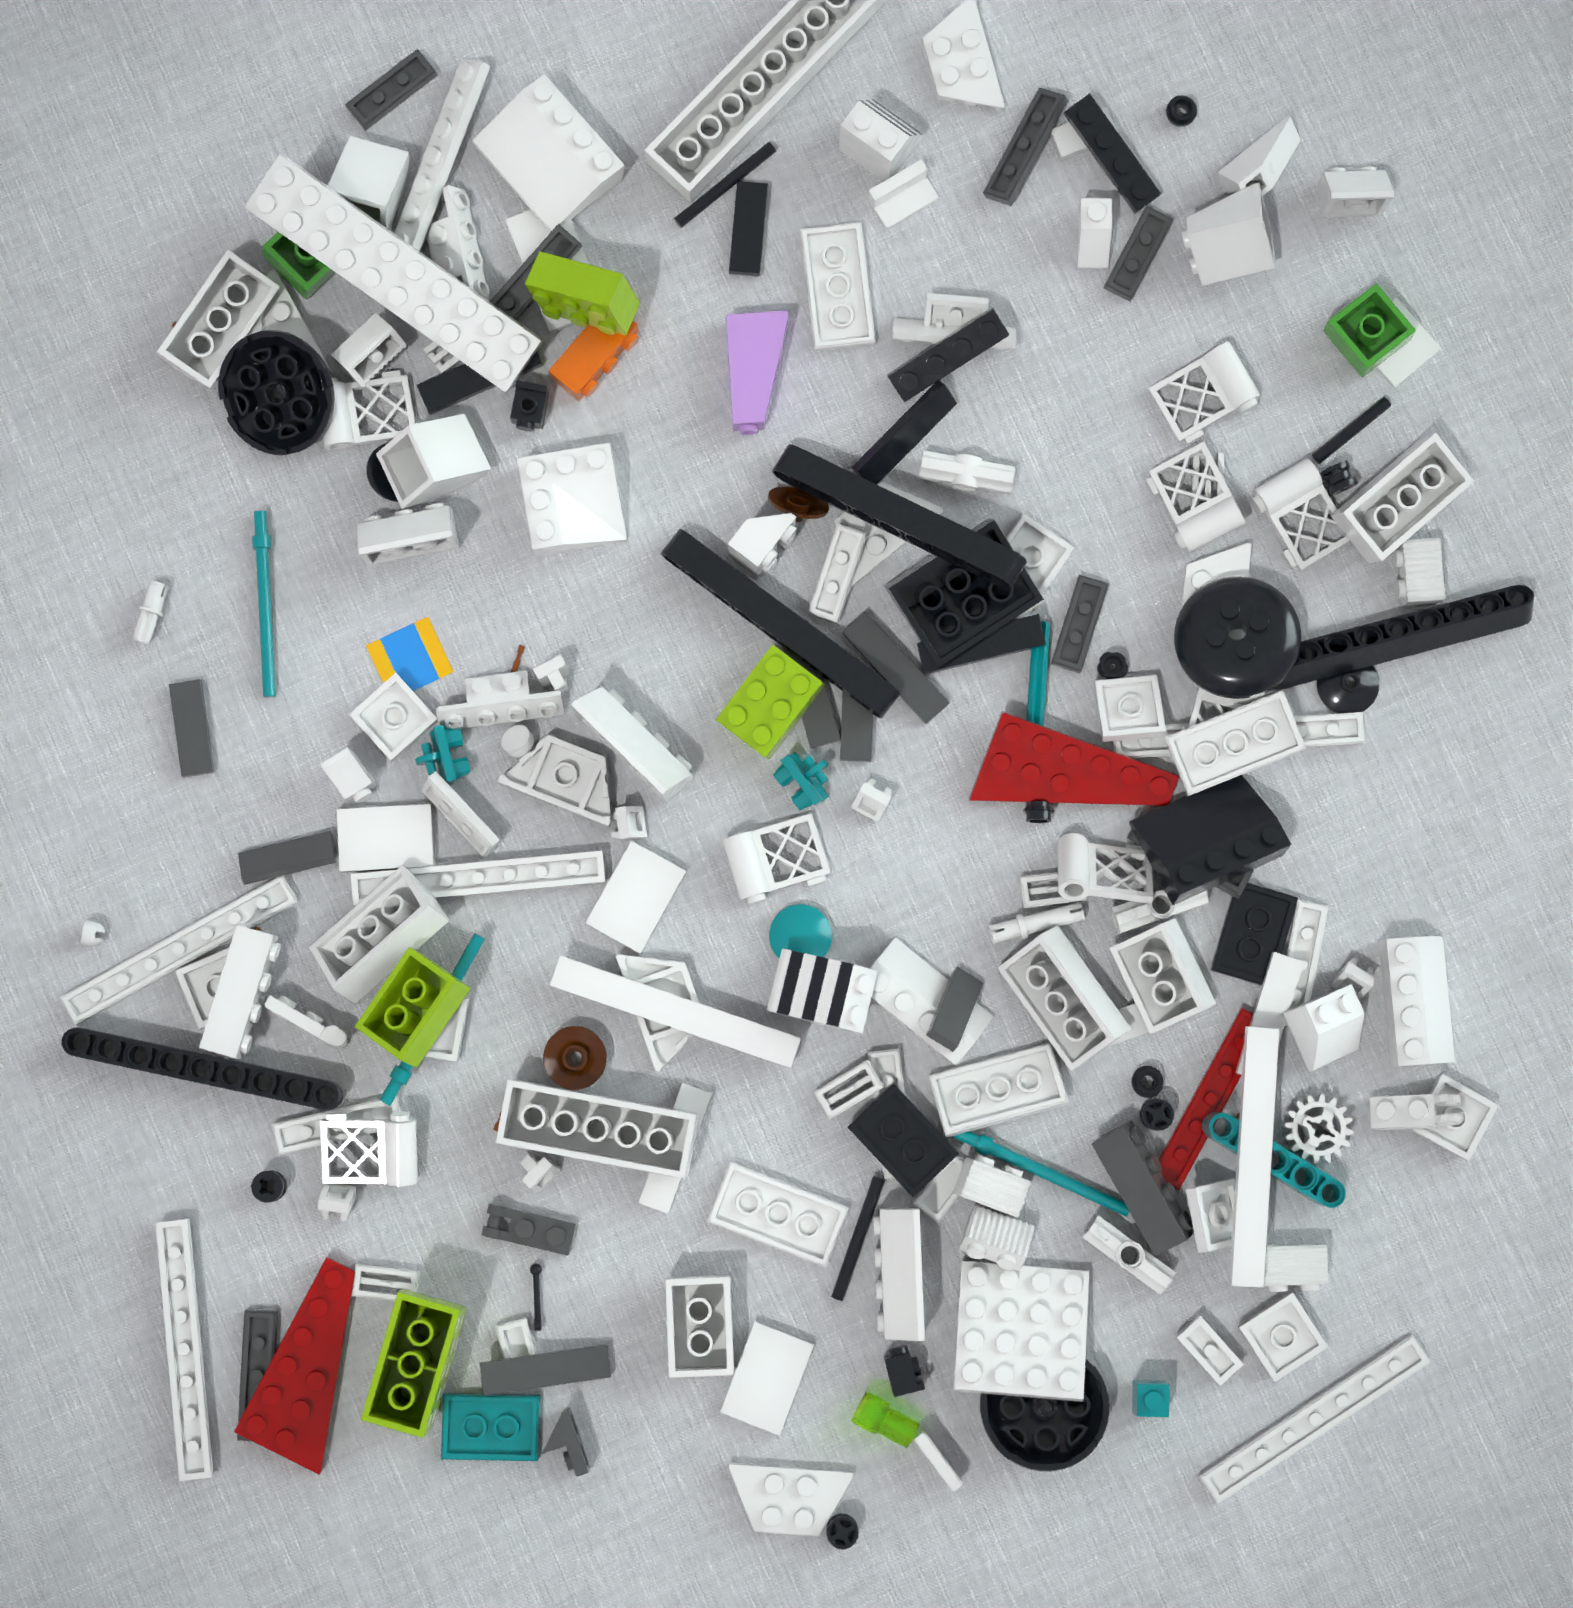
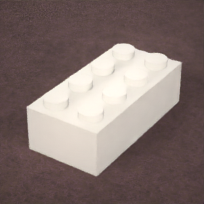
[1331,433,1474,564]

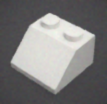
[1318,167,1394,217]
[1283,984,1365,1072]

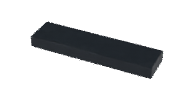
[416,351,543,415]
[851,380,957,484]
[917,614,1046,675]

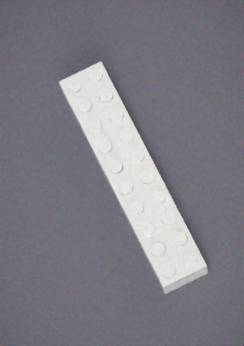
[644,0,888,203]
[244,155,544,392]

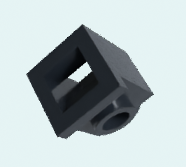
[510,380,550,432]
[884,1345,925,1397]

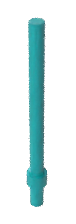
[252,510,276,697]
[379,933,485,1106]
[952,1131,1129,1217]

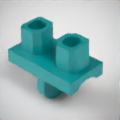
[415,725,471,785]
[773,752,830,811]

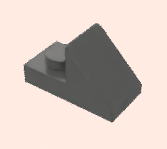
[542,1407,591,1477]

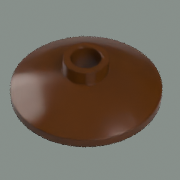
[768,487,829,522]
[543,1026,607,1090]

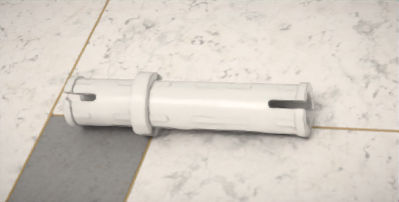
[988,901,1085,945]

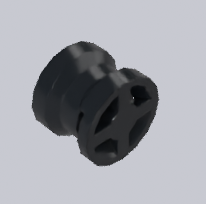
[1320,460,1359,496]
[1139,1099,1174,1131]
[251,1170,287,1203]
[826,1513,859,1550]

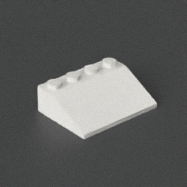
[472,74,625,232]
[571,687,693,804]

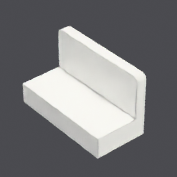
[868,159,938,229]

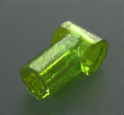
[851,1391,920,1448]

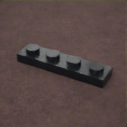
[1063,93,1161,214]
[888,307,1010,402]

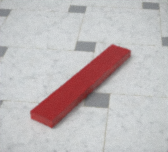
[1158,1008,1253,1190]

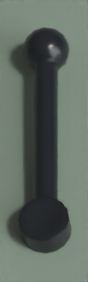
[530,1263,542,1331]

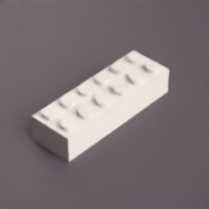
[496,1079,699,1179]

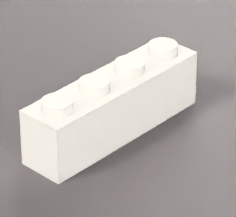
[199,925,281,1059]

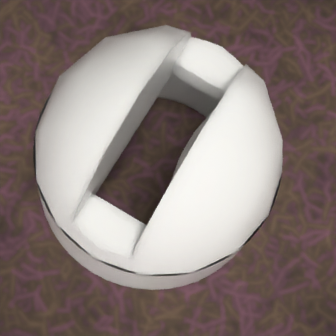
[80,920,105,946]

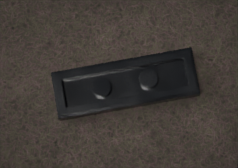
[729,181,768,277]

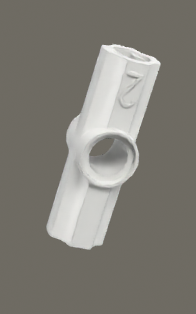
[918,451,1015,495]
[1110,889,1209,934]
[1081,1215,1176,1295]

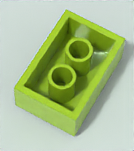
[525,251,640,335]
[715,644,826,760]
[354,947,471,1068]

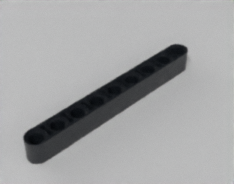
[772,444,1027,590]
[660,529,901,719]
[1273,585,1534,690]
[61,1028,343,1109]

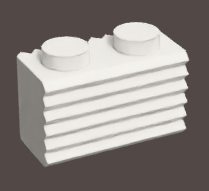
[331,313,406,386]
[1393,538,1446,606]
[953,1154,1031,1217]
[959,1205,1034,1271]
[1264,1244,1329,1292]

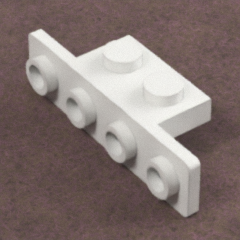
[426,185,490,301]
[892,293,1016,350]
[436,670,565,729]

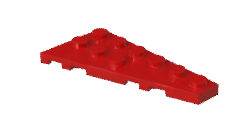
[969,711,1179,806]
[234,1257,355,1475]

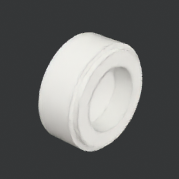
[501,725,534,757]

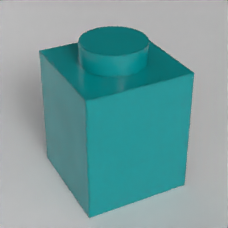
[1132,1380,1170,1418]

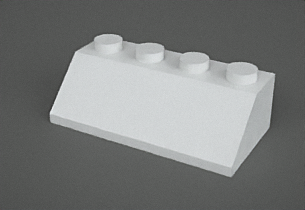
[155,250,280,389]
[309,865,449,1004]
[998,925,1132,1072]
[1379,936,1455,1067]
[870,937,993,1066]
[873,1207,925,1341]

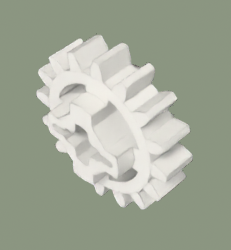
[1282,1094,1354,1163]

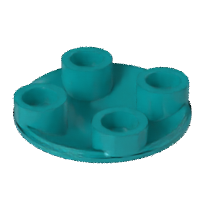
[769,904,832,959]

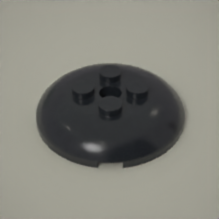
[218,330,335,455]
[1174,576,1301,699]
[980,1358,1109,1472]

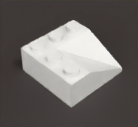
[517,442,627,556]

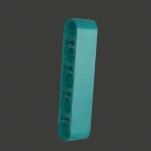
[1202,1112,1346,1208]

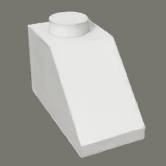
[1077,198,1112,270]
[320,747,376,803]

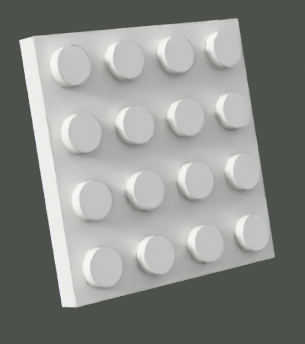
[953,1261,1089,1402]

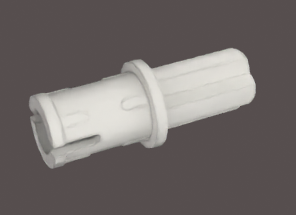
[133,581,169,644]

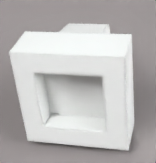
[533,654,571,693]
[851,779,892,822]
[611,806,647,839]
[1331,958,1376,1001]
[519,1154,560,1193]
[317,1183,357,1222]

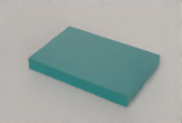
[441,1393,540,1461]

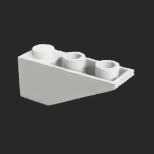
[1217,116,1301,196]

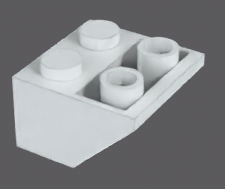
[728,513,797,578]

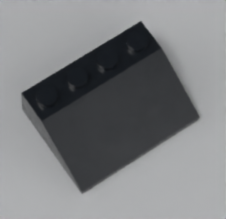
[884,518,1044,668]
[1129,775,1292,906]

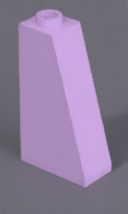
[726,311,788,435]

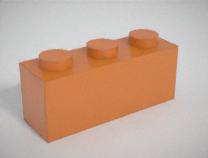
[548,321,639,401]

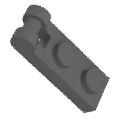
[481,1204,576,1256]

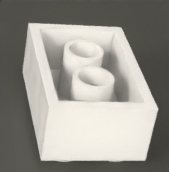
[665,1275,734,1378]

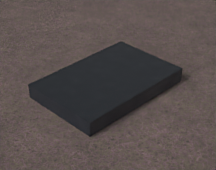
[1210,883,1298,986]
[847,1083,959,1197]

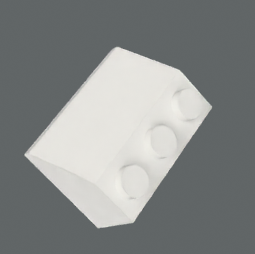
[357,503,460,566]
[1110,918,1216,1035]

